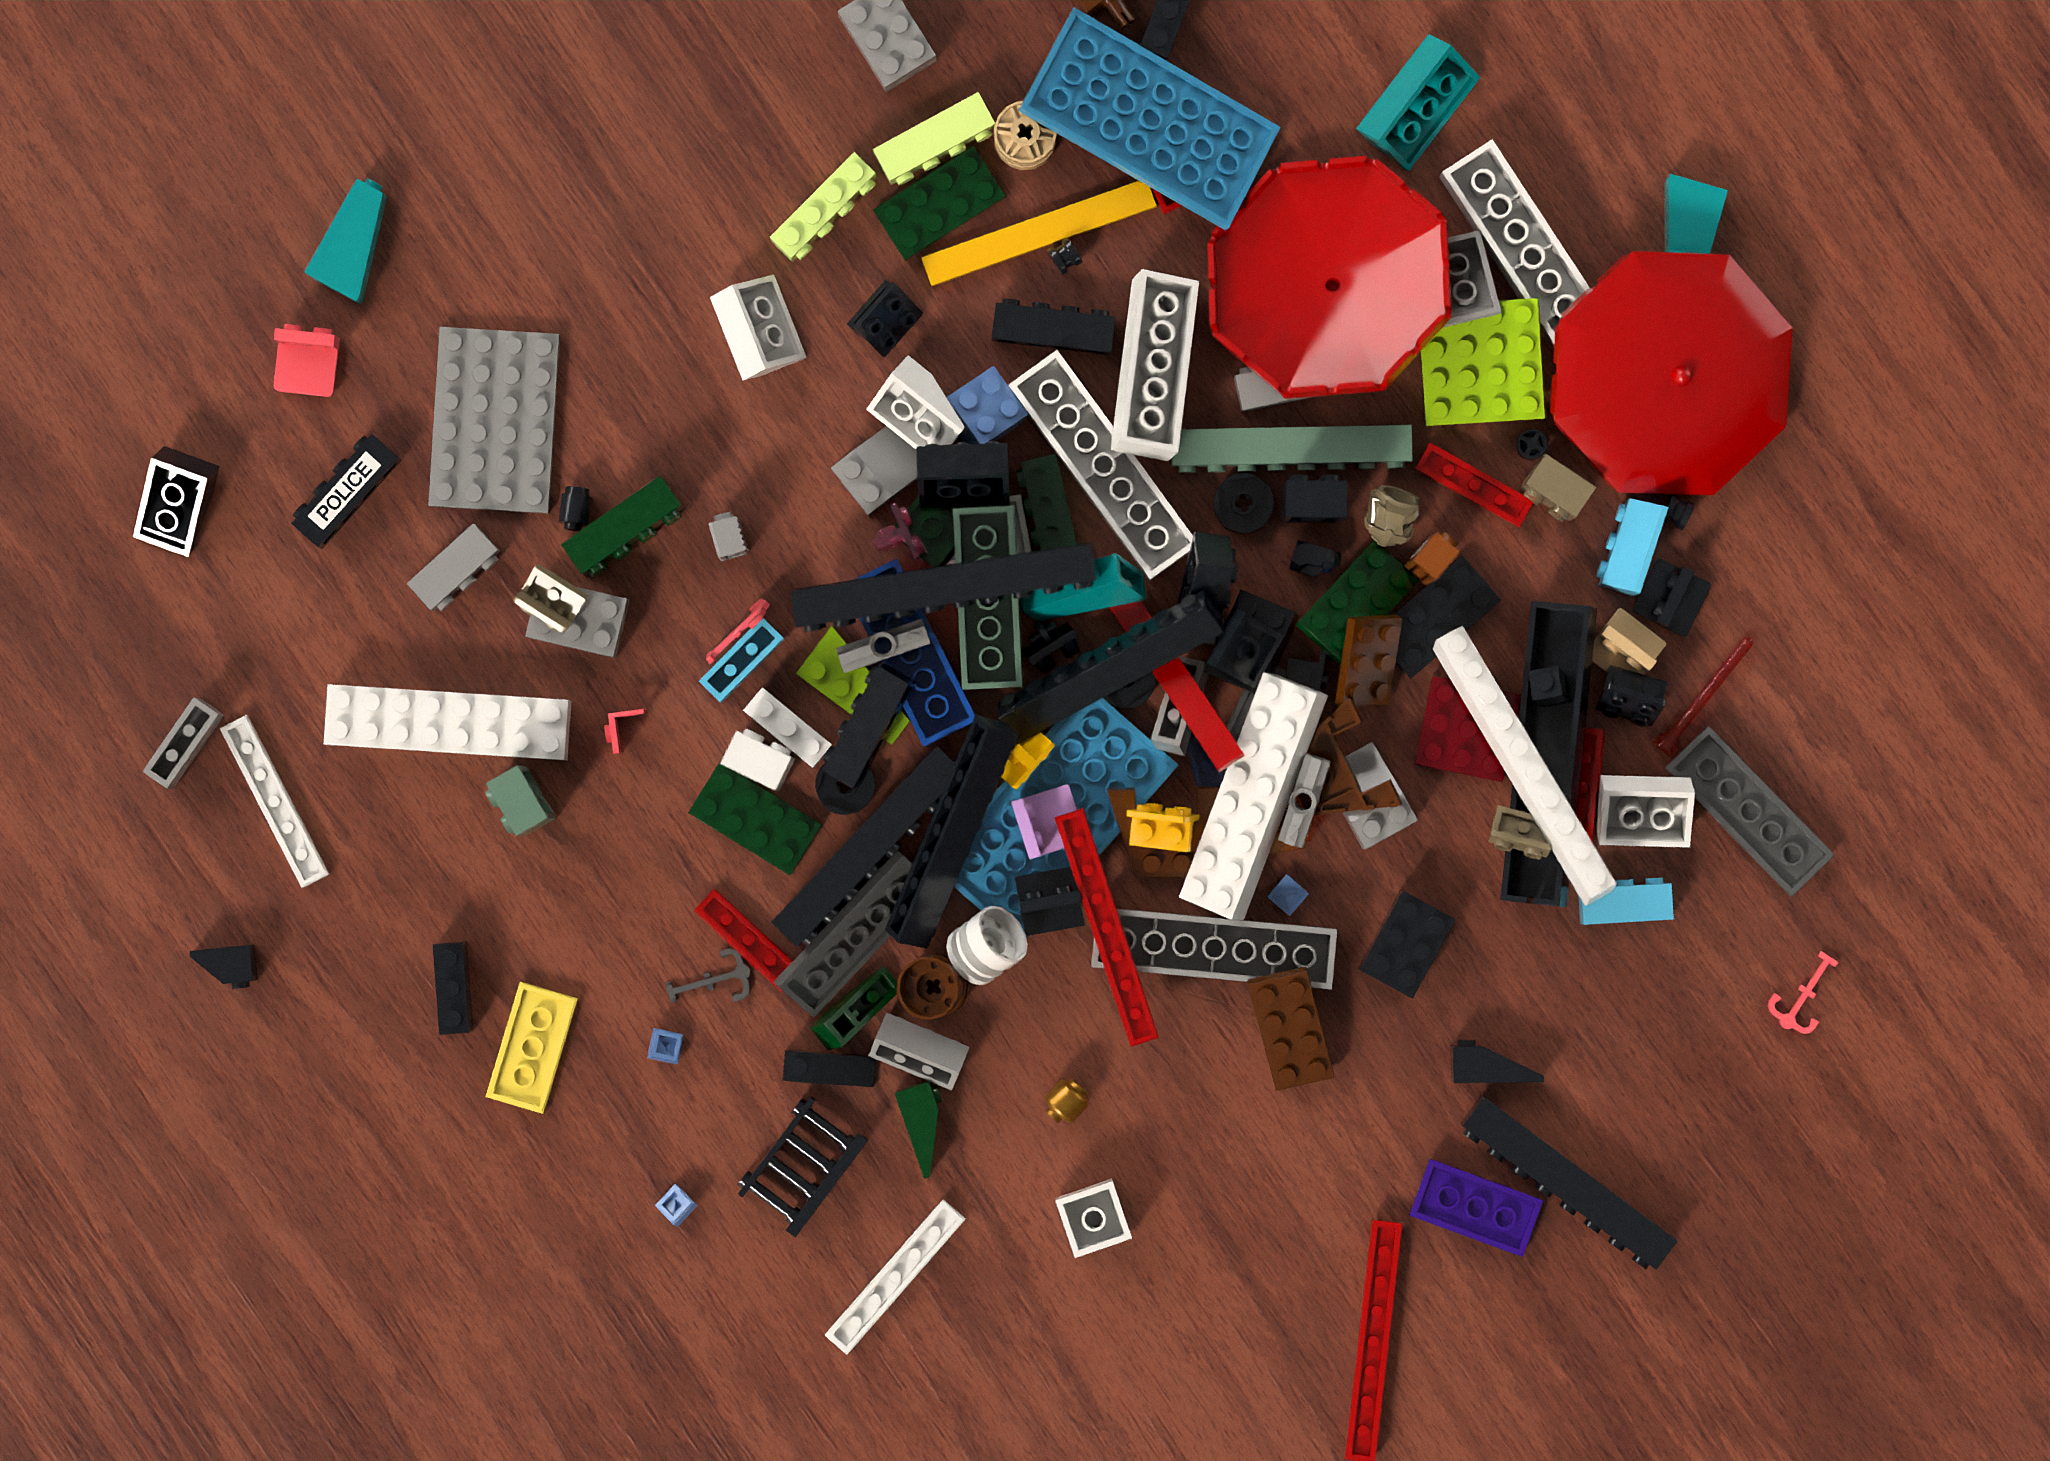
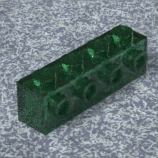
[1016,454,1077,550]

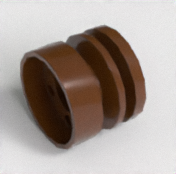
[897,954,970,1020]

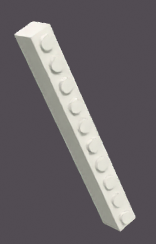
[1433,626,1617,906]

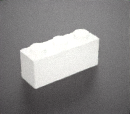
[743,687,832,768]

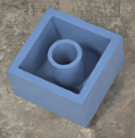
[946,366,1029,444]

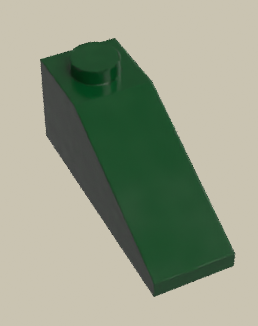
[810,966,898,1050]
[894,1080,942,1179]

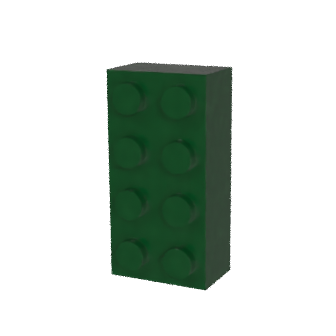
[561,476,685,578]

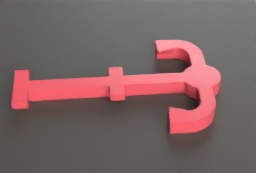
[706,598,770,664]
[1768,951,1839,1034]

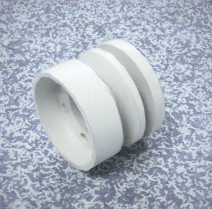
[946,906,1028,985]

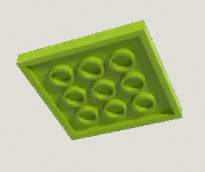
[1421,298,1547,426]

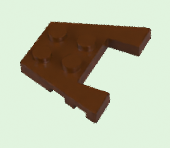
[1294,697,1402,816]
[1107,786,1220,878]

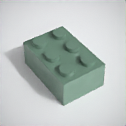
[485,765,556,836]

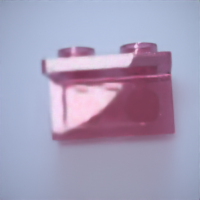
[872,503,926,563]

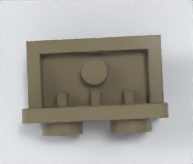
[513,563,589,633]
[1488,805,1551,859]

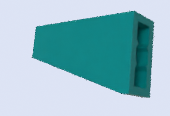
[1665,174,1728,253]
[304,178,387,305]
[1020,553,1147,621]

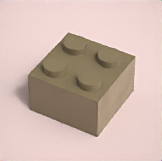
[1520,454,1596,522]

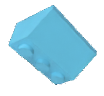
[1596,498,1668,596]

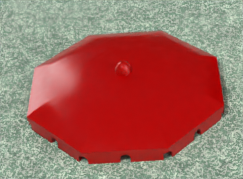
[1207,156,1452,399]
[1550,251,1793,495]

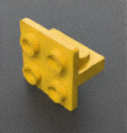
[1001,732,1055,790]
[1126,803,1200,852]

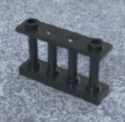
[737,1096,868,1238]

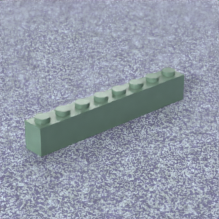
[1171,425,1412,473]

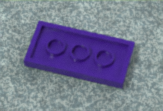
[1409,1158,1543,1257]

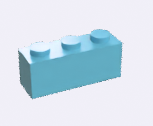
[699,618,785,703]
[1578,878,1674,925]

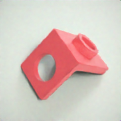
[604,709,647,754]

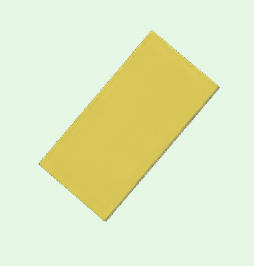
[486,982,578,1114]

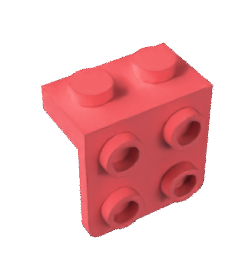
[273,324,340,397]

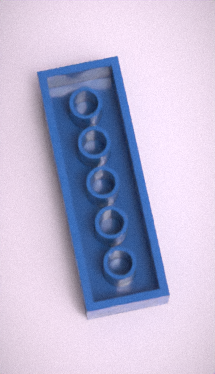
[856,558,975,747]

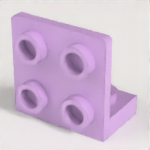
[1011,784,1077,859]

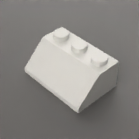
[710,275,807,381]

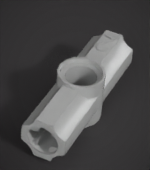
[836,619,930,673]
[1278,754,1331,848]

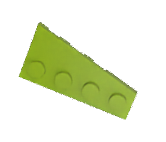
[796,626,910,745]

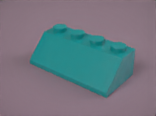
[1356,34,1481,172]

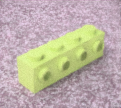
[873,92,995,185]
[770,152,877,262]

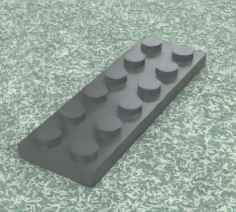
[1665,726,1835,897]
[774,850,912,1017]

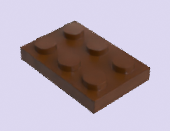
[1335,614,1403,706]

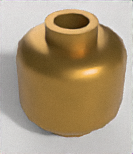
[1044,1078,1089,1123]

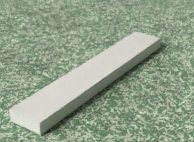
[220,715,330,888]
[825,1199,966,1355]

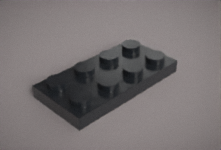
[1393,555,1501,679]

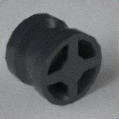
[1047,238,1083,275]
[1515,429,1547,460]
[1664,494,1694,530]

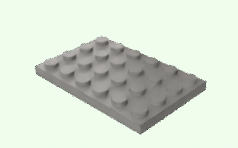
[428,327,560,514]

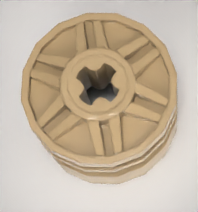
[994,101,1057,170]

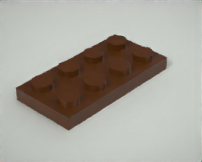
[1248,967,1334,1091]

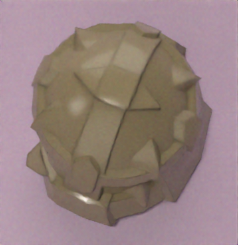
[1364,485,1419,547]

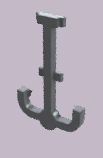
[666,948,750,1003]

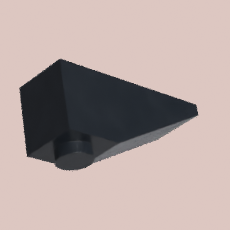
[1450,1040,1544,1083]
[782,1049,876,1087]

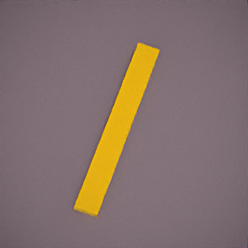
[921,181,1157,287]

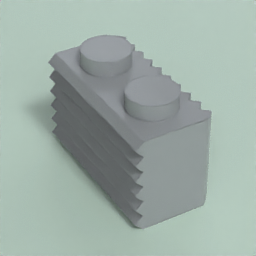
[708,512,750,561]

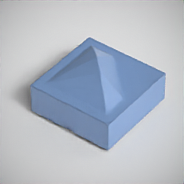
[1267,874,1309,916]
[647,1028,684,1064]
[655,1184,698,1227]

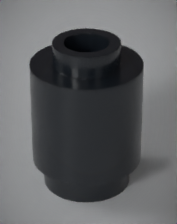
[559,486,592,531]

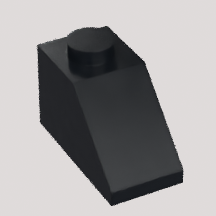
[189,944,258,989]

